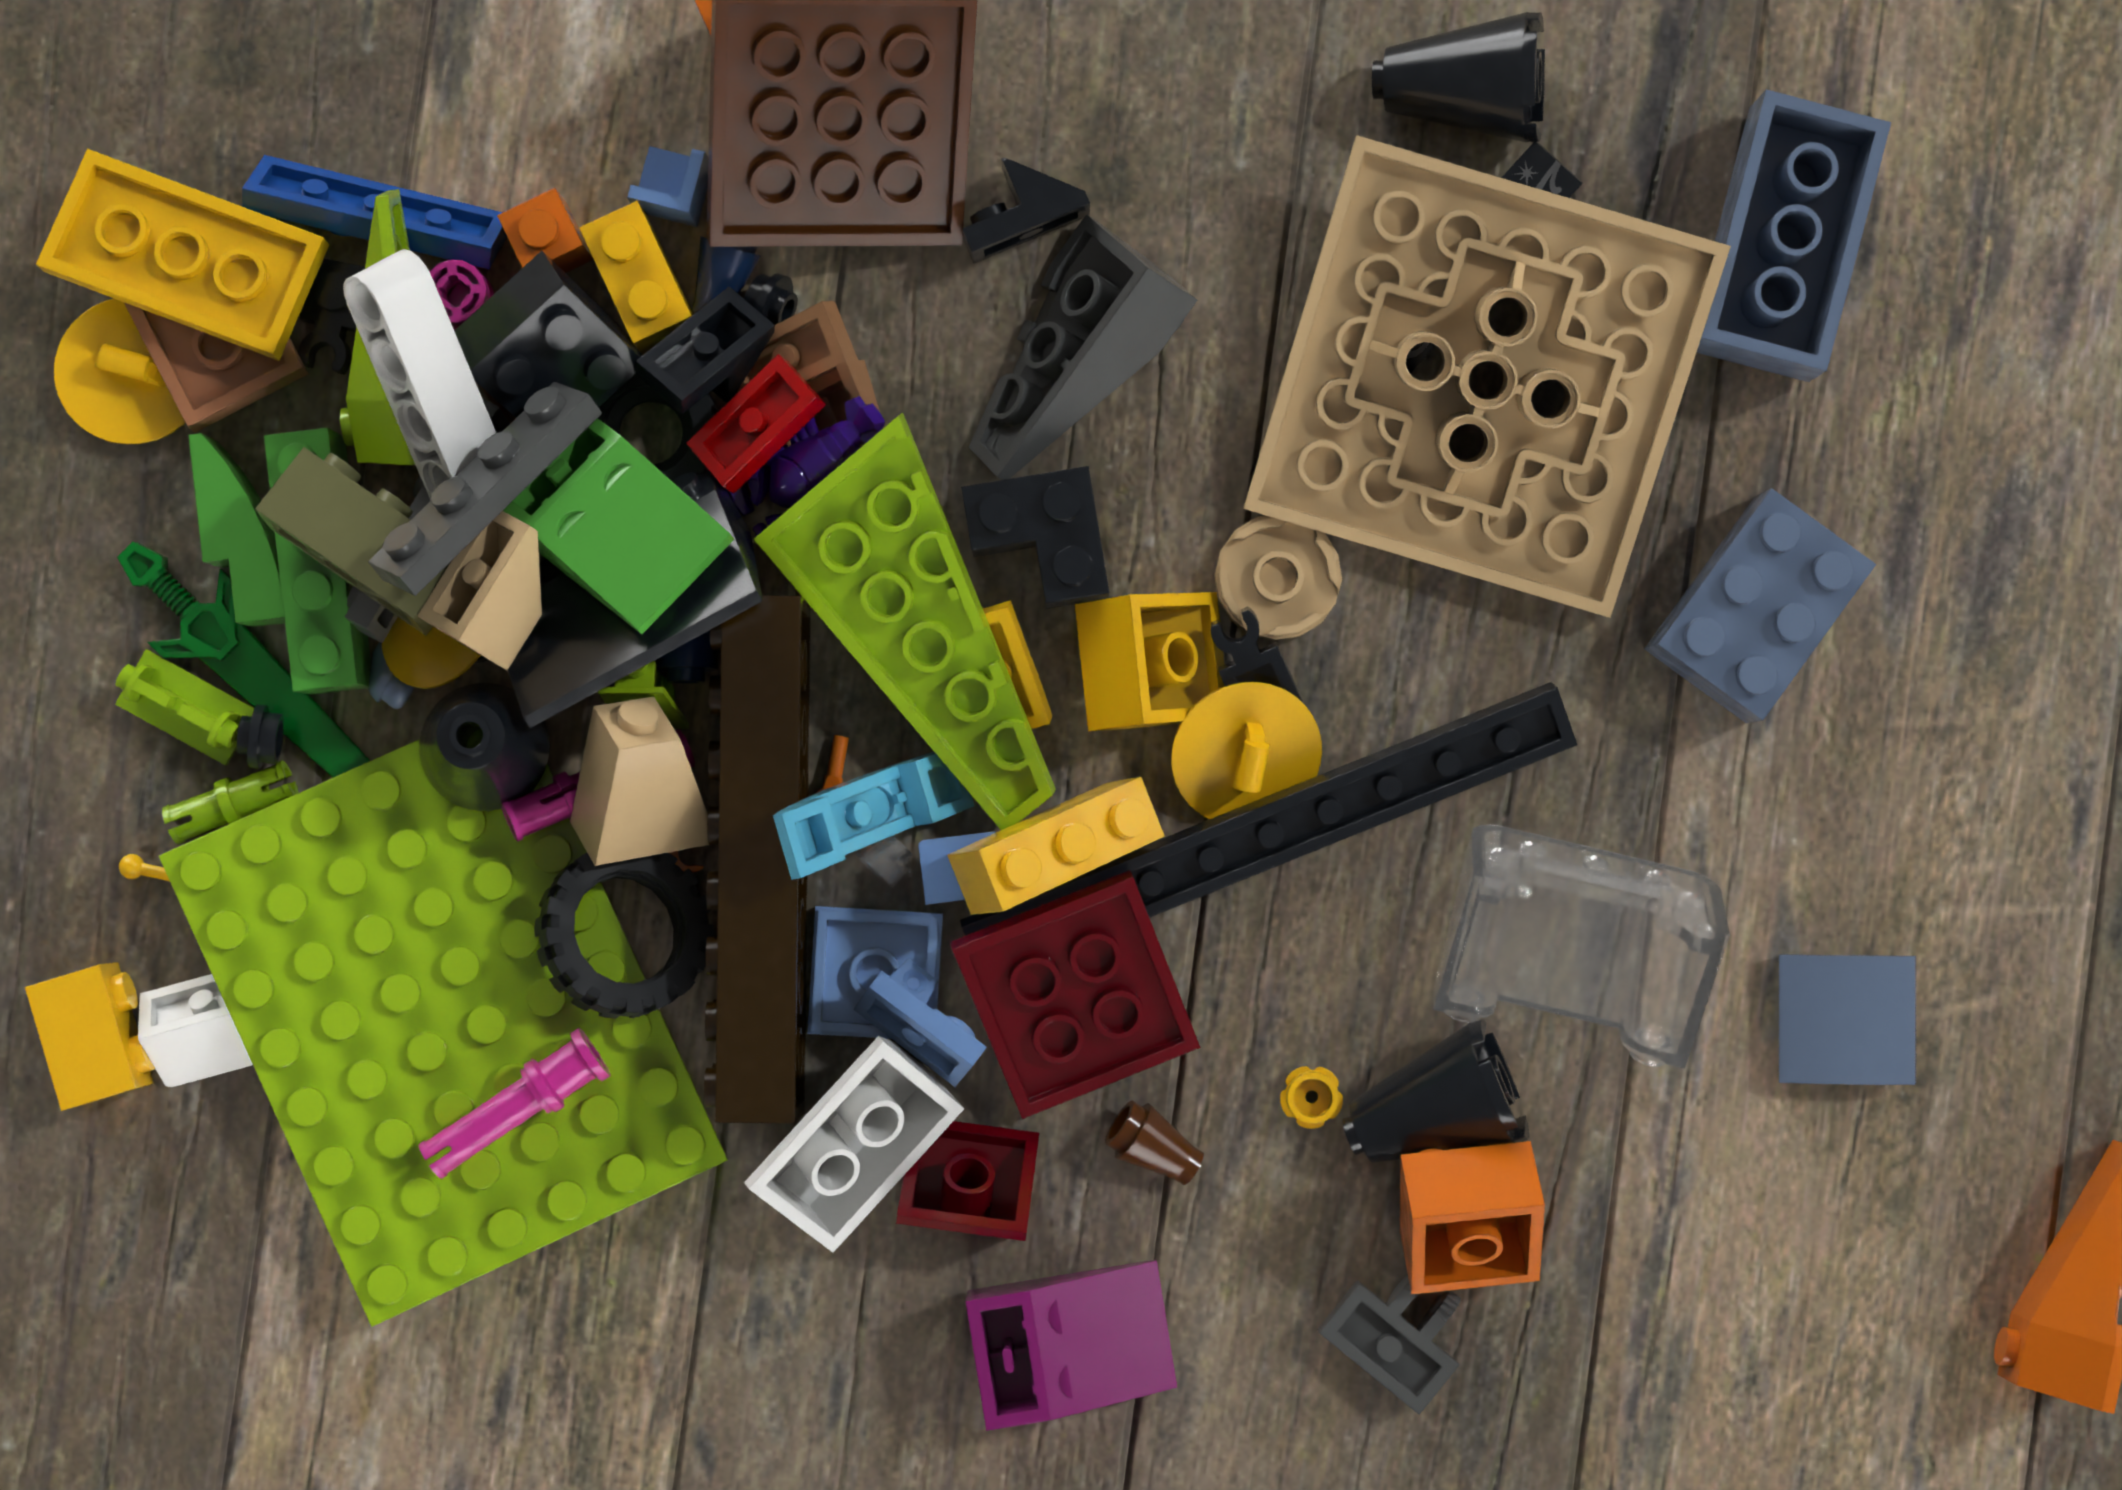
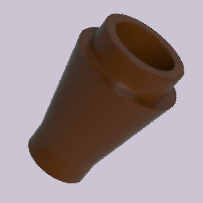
[1105,1100,1204,1185]

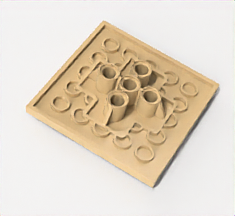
[1243,135,1731,618]

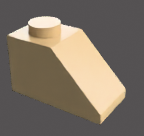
[417,511,542,671]

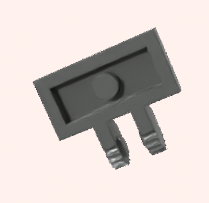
[1317,1273,1461,1415]

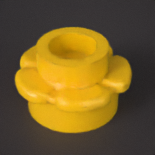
[1280,1066,1343,1129]

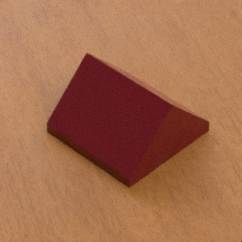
[896,1121,1040,1241]

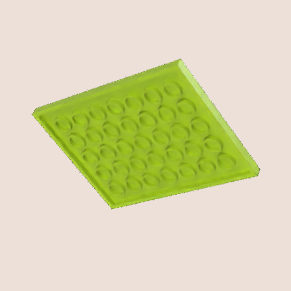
[159,729,728,1327]

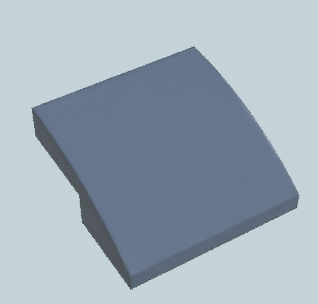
[1779,954,1916,1085]

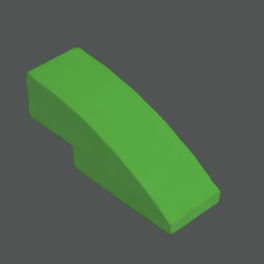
[188,433,285,627]

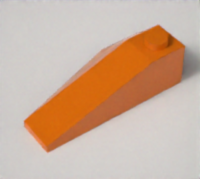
[1994,1140,2122,1414]

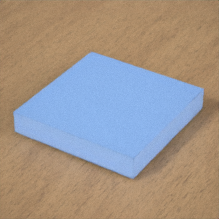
[807,906,943,1039]

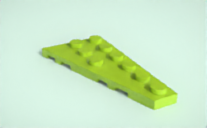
[754,412,1056,830]

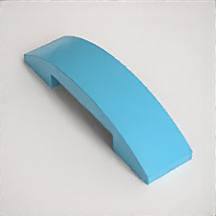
[773,752,975,880]

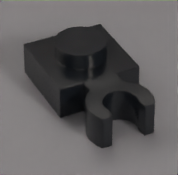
[298,258,365,375]
[1211,606,1303,702]

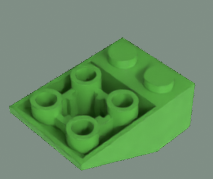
[503,418,734,634]

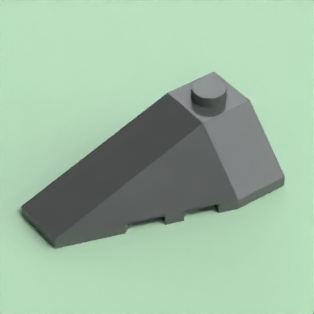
[969,214,1198,480]

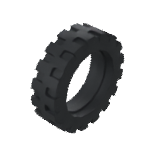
[534,853,714,1019]

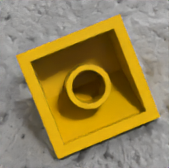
[1075,592,1225,732]

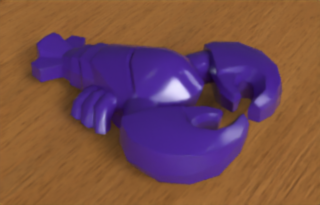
[725,396,885,536]

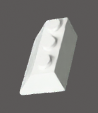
[744,1036,964,1252]

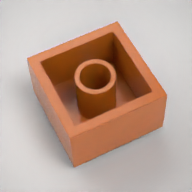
[1400,1141,1545,1294]

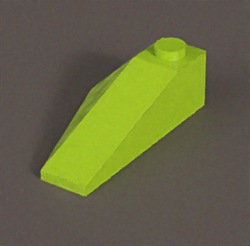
[340,189,415,465]

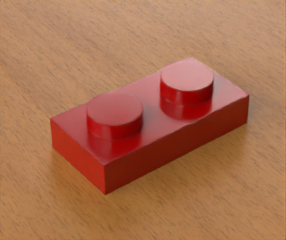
[686,354,826,494]

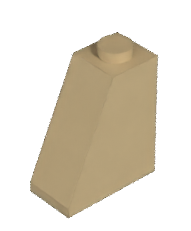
[570,697,709,866]

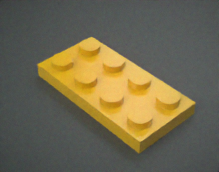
[36,148,329,361]

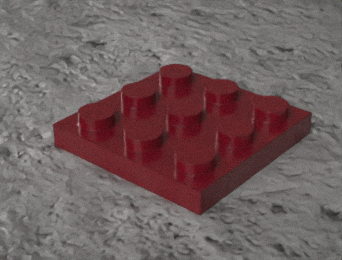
[950,870,1201,1119]

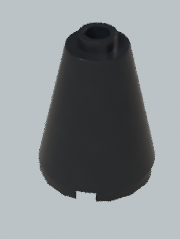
[1372,12,1545,142]
[419,683,550,812]
[1342,1019,1530,1163]

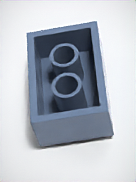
[1644,488,1876,723]

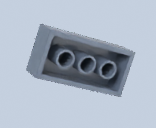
[1696,89,1891,382]

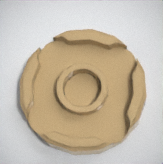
[1214,515,1342,641]

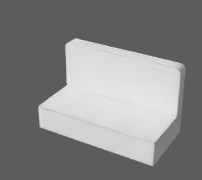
[138,974,253,1087]

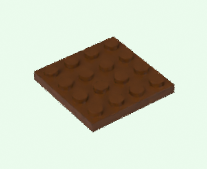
[707,0,977,247]

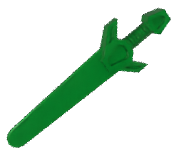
[117,541,371,778]

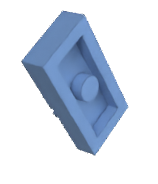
[853,959,987,1087]

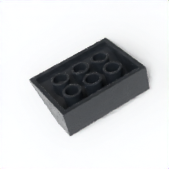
[508,470,763,728]

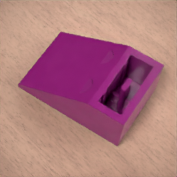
[965,1259,1178,1431]

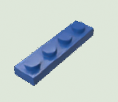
[242,155,507,270]

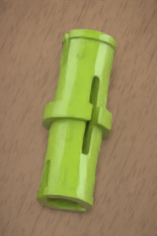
[162,760,299,845]

